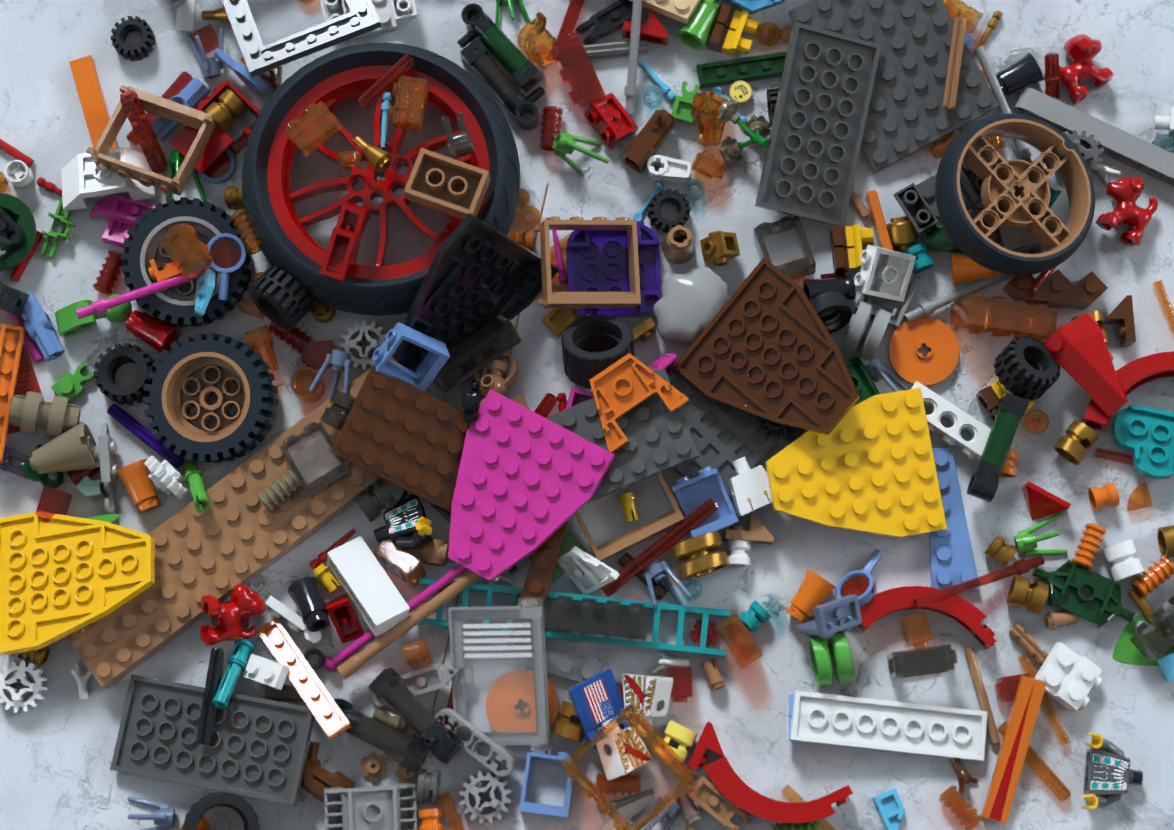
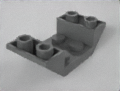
[893,161,982,234]

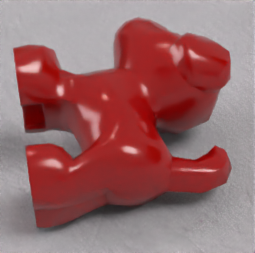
[1048,34,1114,105]
[1096,177,1158,247]
[200,583,266,646]

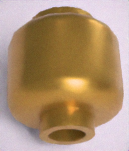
[886,216,918,251]

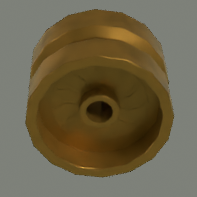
[669,531,730,581]

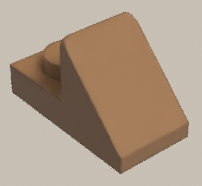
[725,512,774,545]

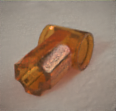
[245,325,280,373]

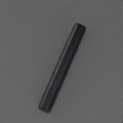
[196,648,225,745]

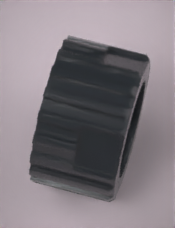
[303,648,325,670]

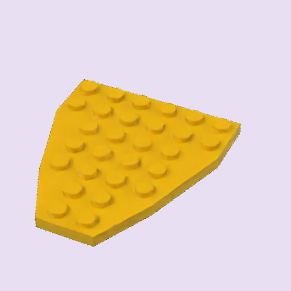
[765,388,947,538]
[0,511,155,656]

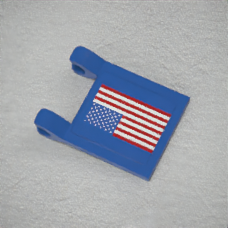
[568,668,634,749]

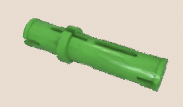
[183,459,210,512]

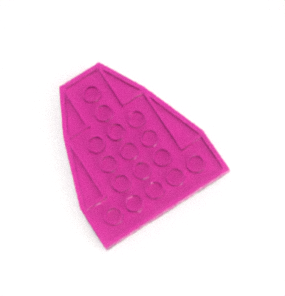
[448,389,615,582]

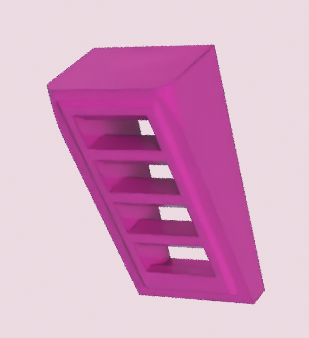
[648,353,677,375]

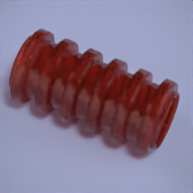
[539,106,563,151]
[93,250,123,295]
[269,321,312,354]

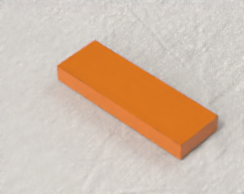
[865,190,893,251]

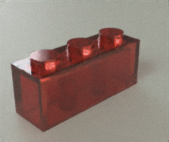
[549,31,605,108]

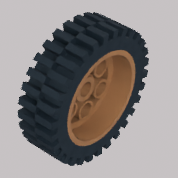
[143,333,278,463]

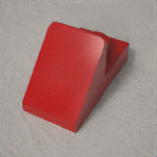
[622,9,668,46]
[687,721,724,771]

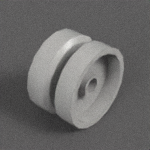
[841,301,892,361]

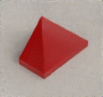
[1022,481,1071,521]

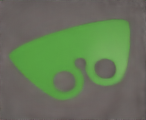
[1113,615,1174,666]

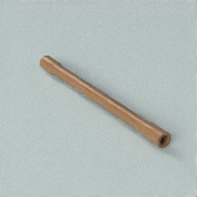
[337,570,482,679]

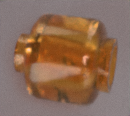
[691,150,727,184]

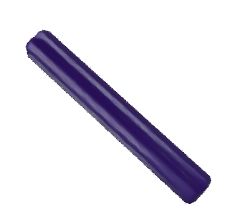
[107,403,184,468]

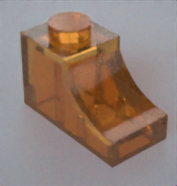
[690,91,730,147]

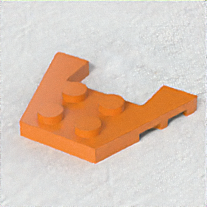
[589,353,689,453]

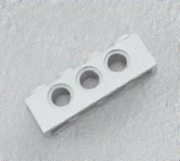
[911,381,991,460]

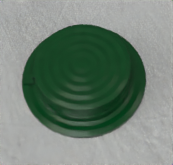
[0,193,37,272]

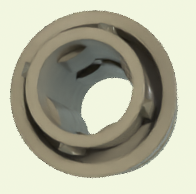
[8,391,81,438]

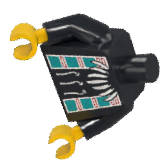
[373,490,433,550]

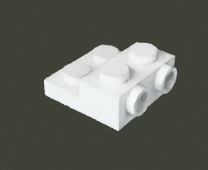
[854,245,916,302]
[1034,642,1102,710]

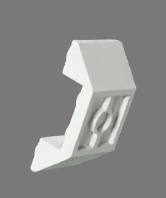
[320,0,418,39]
[61,147,156,211]

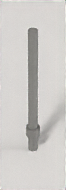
[624,0,642,115]
[974,45,1032,163]
[904,273,1011,323]

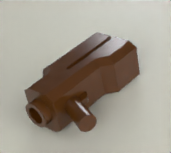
[622,109,675,173]
[301,741,357,803]

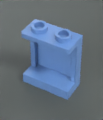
[672,466,740,537]

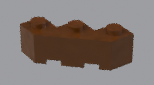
[1003,269,1108,310]

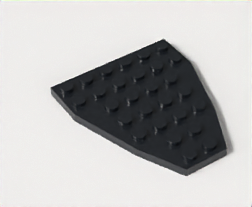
[393,213,559,371]

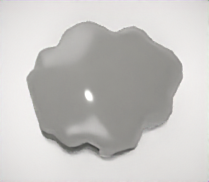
[653,267,730,344]

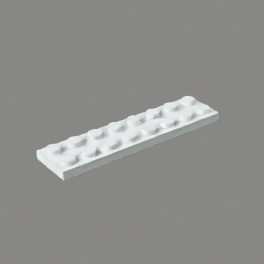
[790,691,988,761]

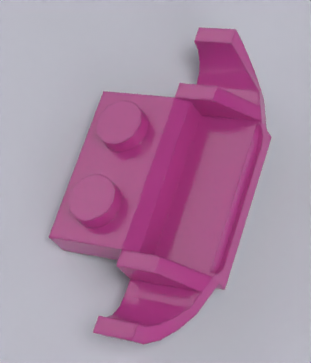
[89,195,156,248]

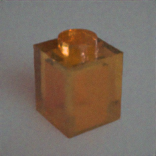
[899,611,934,650]

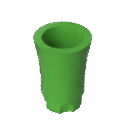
[677,0,722,50]

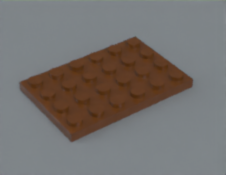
[330,366,471,513]

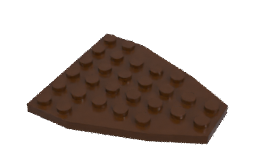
[674,257,860,435]

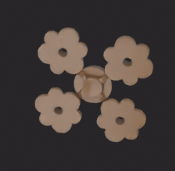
[360,720,427,784]

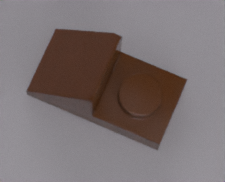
[1104,295,1136,347]

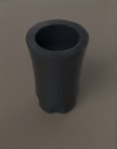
[996,52,1043,96]
[803,277,856,301]
[288,576,330,632]

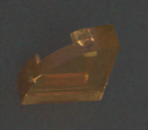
[1127,482,1153,512]

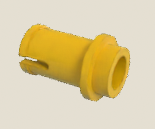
[618,492,640,523]
[312,563,341,594]

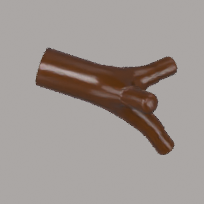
[261,66,281,92]
[950,757,978,796]

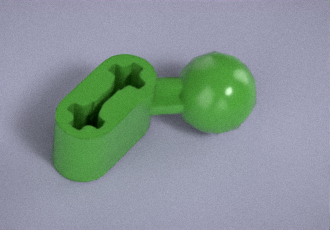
[55,294,132,337]

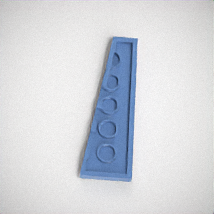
[929,448,980,591]

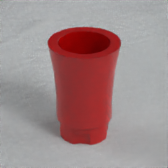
[125,310,180,353]

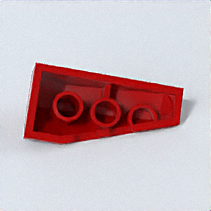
[1043,313,1128,417]

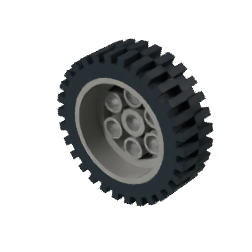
[121,197,252,327]

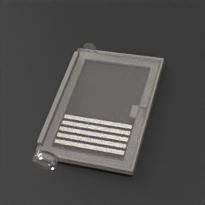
[448,597,550,751]

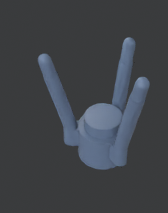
[186,28,225,79]
[309,349,352,399]
[865,358,909,392]
[643,558,692,607]
[631,794,681,830]
[127,796,175,830]

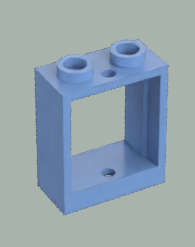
[372,322,450,392]
[519,748,577,818]

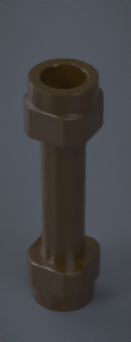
[617,552,669,601]

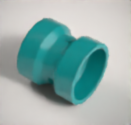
[904,243,934,274]
[738,600,771,634]

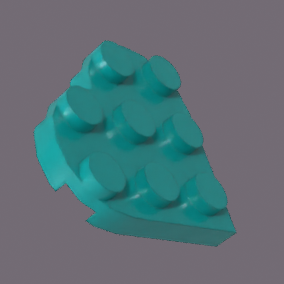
[1112,405,1174,479]

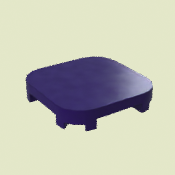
[566,222,662,318]

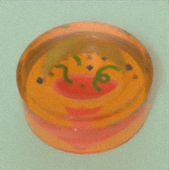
[337,151,362,167]
[1024,410,1049,434]

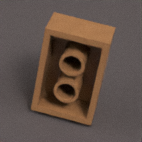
[404,148,491,219]

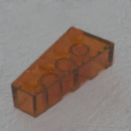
[949,292,1058,342]

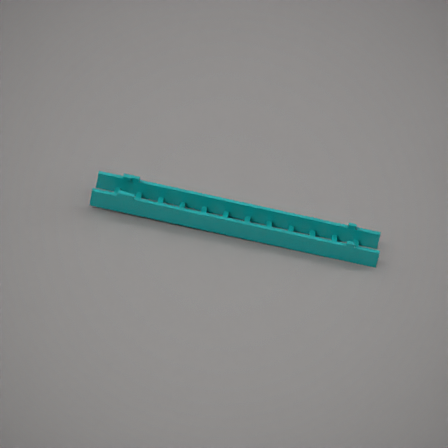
[417,578,731,657]

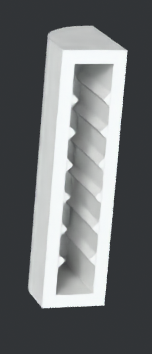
[327,536,410,637]

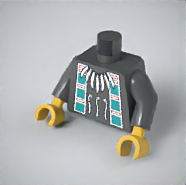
[1081,732,1143,810]

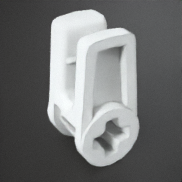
[646,155,691,184]

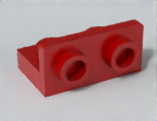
[584,93,639,150]

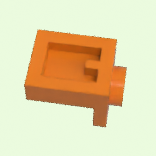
[148,259,186,282]

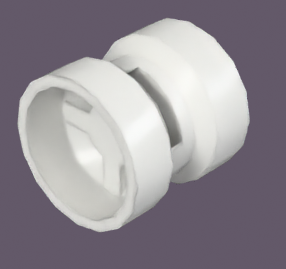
[5,160,34,189]
[727,540,751,567]

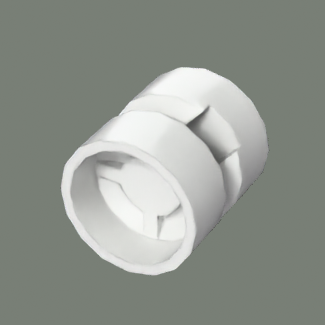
[1103,539,1145,582]

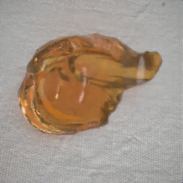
[517,12,556,66]

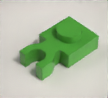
[671,81,700,125]
[51,362,95,404]

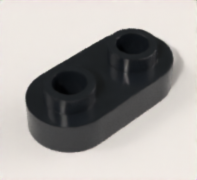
[0,208,24,248]

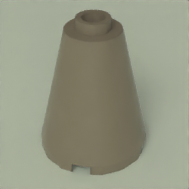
[29,423,100,474]

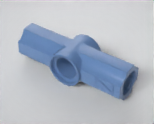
[147,77,210,141]
[16,291,65,361]

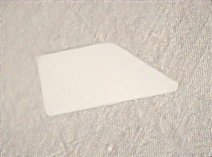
[176,0,195,31]

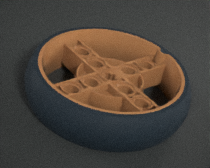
[935,114,1095,275]

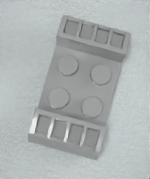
[324,783,417,830]

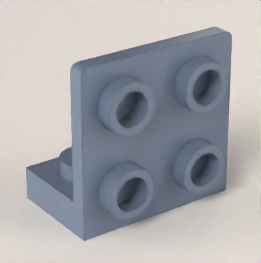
[795,594,862,639]

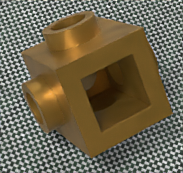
[700,231,740,266]

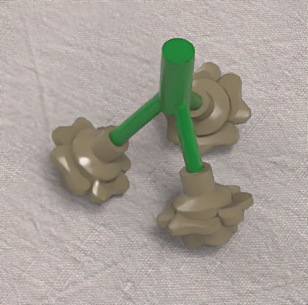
[717,101,771,164]

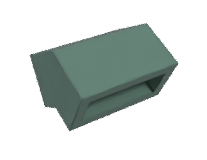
[75,476,106,501]

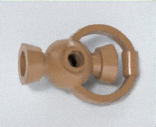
[474,350,519,410]

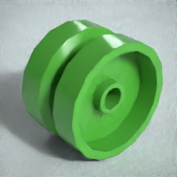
[808,632,853,688]

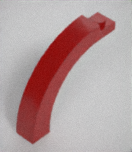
[1083,351,1174,432]
[858,586,996,649]
[703,756,853,823]

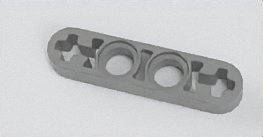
[434,708,515,777]

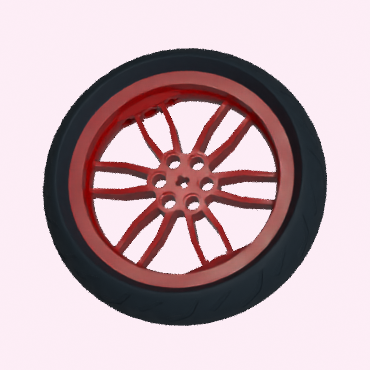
[242,43,520,316]

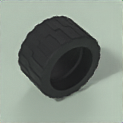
[562,315,634,389]
[182,792,260,830]

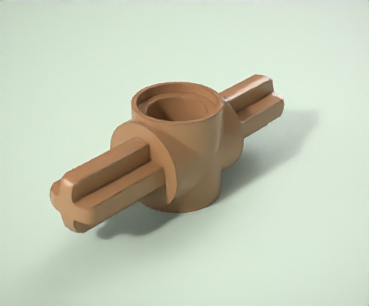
[400,539,457,566]

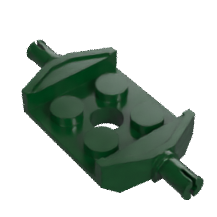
[1032,560,1135,629]

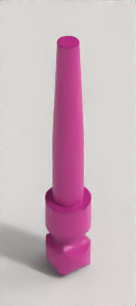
[552,230,567,283]

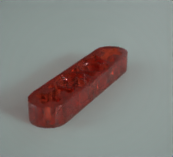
[120,90,168,174]

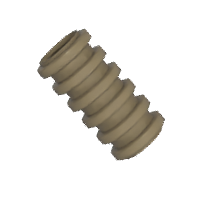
[258,469,303,510]

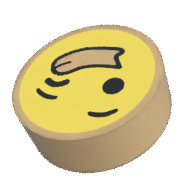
[729,81,752,105]

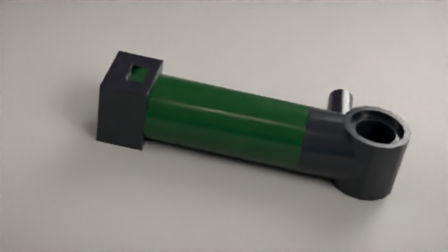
[457,3,543,93]
[967,392,1029,502]

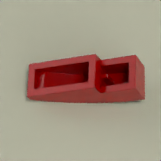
[320,202,369,281]

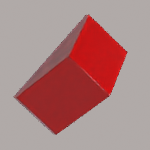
[326,597,365,644]

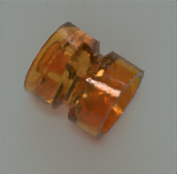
[290,367,326,404]

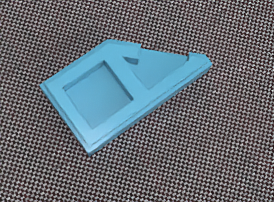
[194,268,216,316]
[873,788,905,830]

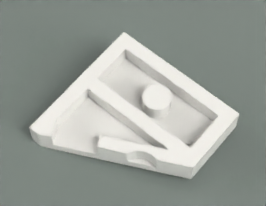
[557,546,620,595]

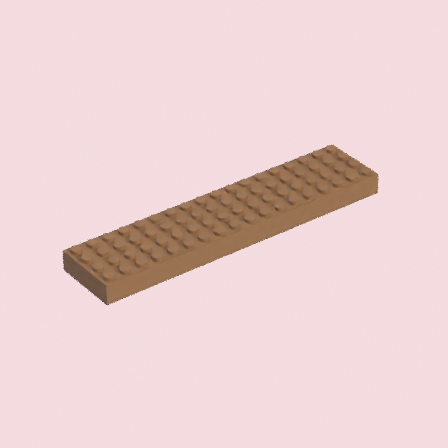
[66,352,403,689]

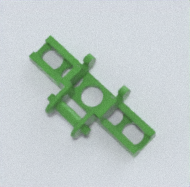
[40,198,76,259]

